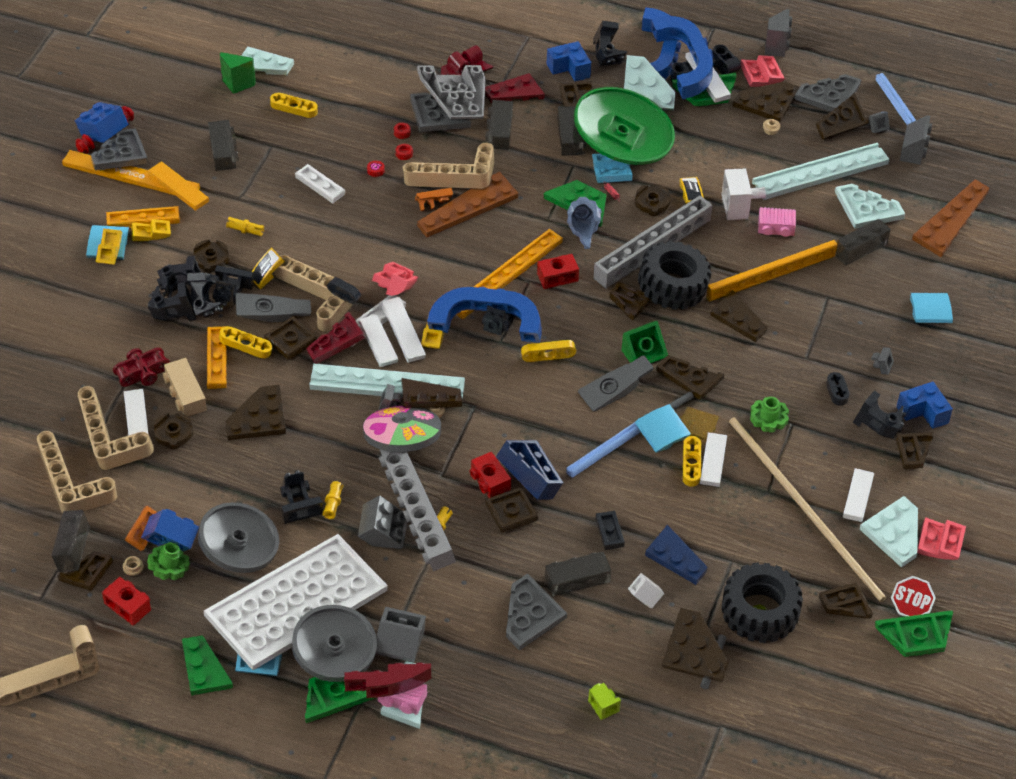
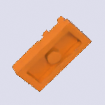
[415,187,453,211]
[125,506,157,551]

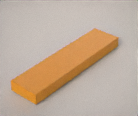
[148,161,209,211]
[106,206,180,228]
[207,326,227,389]

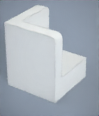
[628,573,664,608]

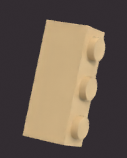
[163,358,207,417]

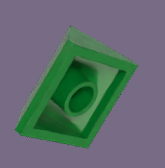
[220,52,256,94]
[622,321,668,363]

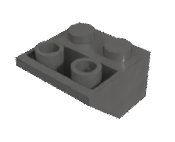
[765,9,792,57]
[900,115,932,165]
[358,496,407,549]
[375,607,426,663]

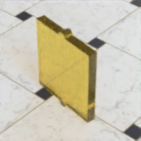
[680,407,719,441]

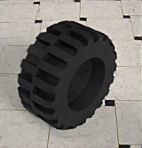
[638,241,712,310]
[721,562,803,643]

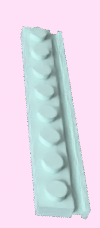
[752,143,889,200]
[309,364,465,398]

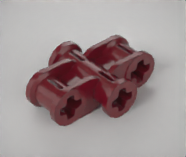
[113,347,171,387]

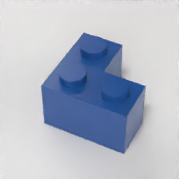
[546,41,591,81]
[897,382,953,429]
[141,509,199,552]

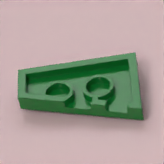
[182,635,233,696]

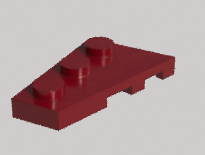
[485,73,545,103]
[306,312,365,364]

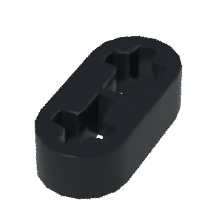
[327,277,361,304]
[826,372,850,406]

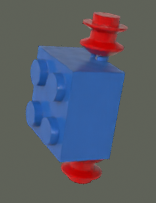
[75,102,134,154]

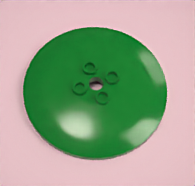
[574,87,675,165]

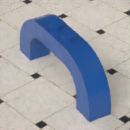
[642,7,681,80]
[651,16,713,99]
[427,287,542,343]

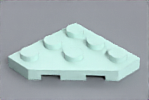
[624,55,675,111]
[835,184,905,229]
[860,496,918,568]

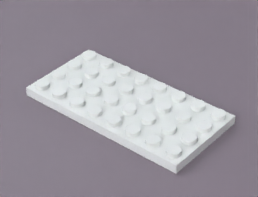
[204,534,388,670]

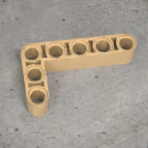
[403,143,495,189]
[275,255,353,332]
[78,386,154,470]
[37,431,117,515]
[0,625,99,706]

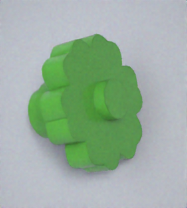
[750,397,789,433]
[147,542,190,580]

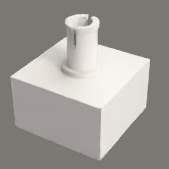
[721,168,766,220]

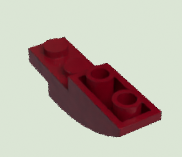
[344,662,432,698]

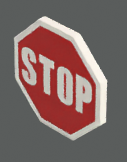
[891,576,936,617]

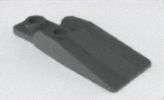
[236,293,311,323]
[578,356,653,411]

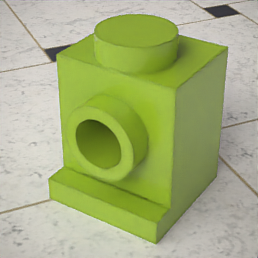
[588,683,621,720]

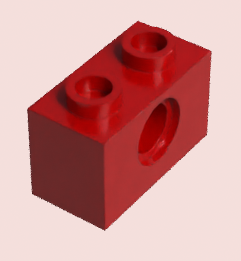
[537,254,579,289]
[469,451,511,498]
[102,577,151,626]

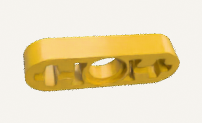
[270,93,318,118]
[219,326,272,358]
[521,340,576,362]
[682,436,701,487]

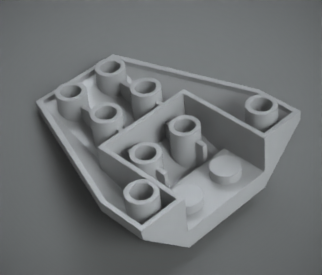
[417,65,485,119]

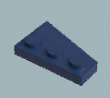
[645,525,708,585]

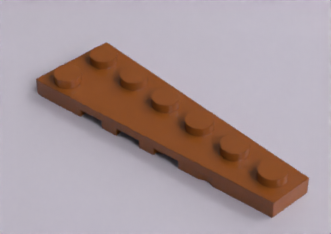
[417,172,518,237]
[912,179,989,257]

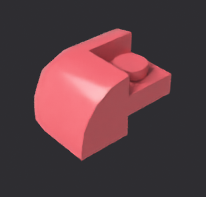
[372,262,418,296]

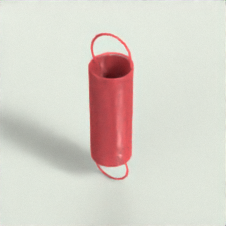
[603,181,620,201]

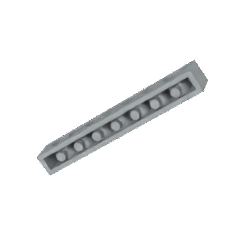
[594,196,712,288]
[379,449,456,571]

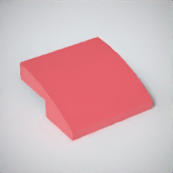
[740,55,785,87]
[917,517,966,560]

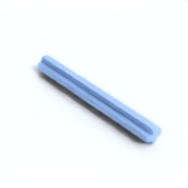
[875,73,916,125]
[566,422,641,477]

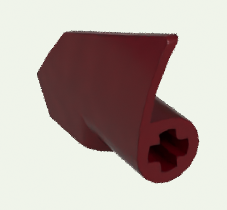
[441,45,493,75]

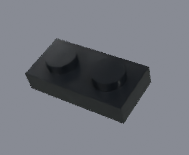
[595,510,625,550]

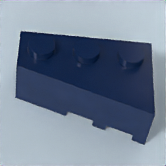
[496,440,563,500]

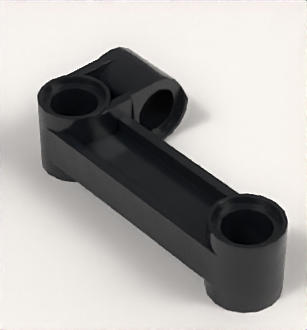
[670,45,741,82]

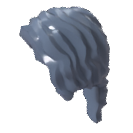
[567,197,602,249]

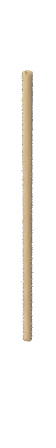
[729,417,886,602]

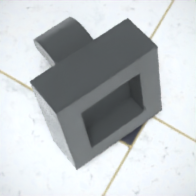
[868,111,890,133]
[871,347,894,375]
[379,384,402,410]

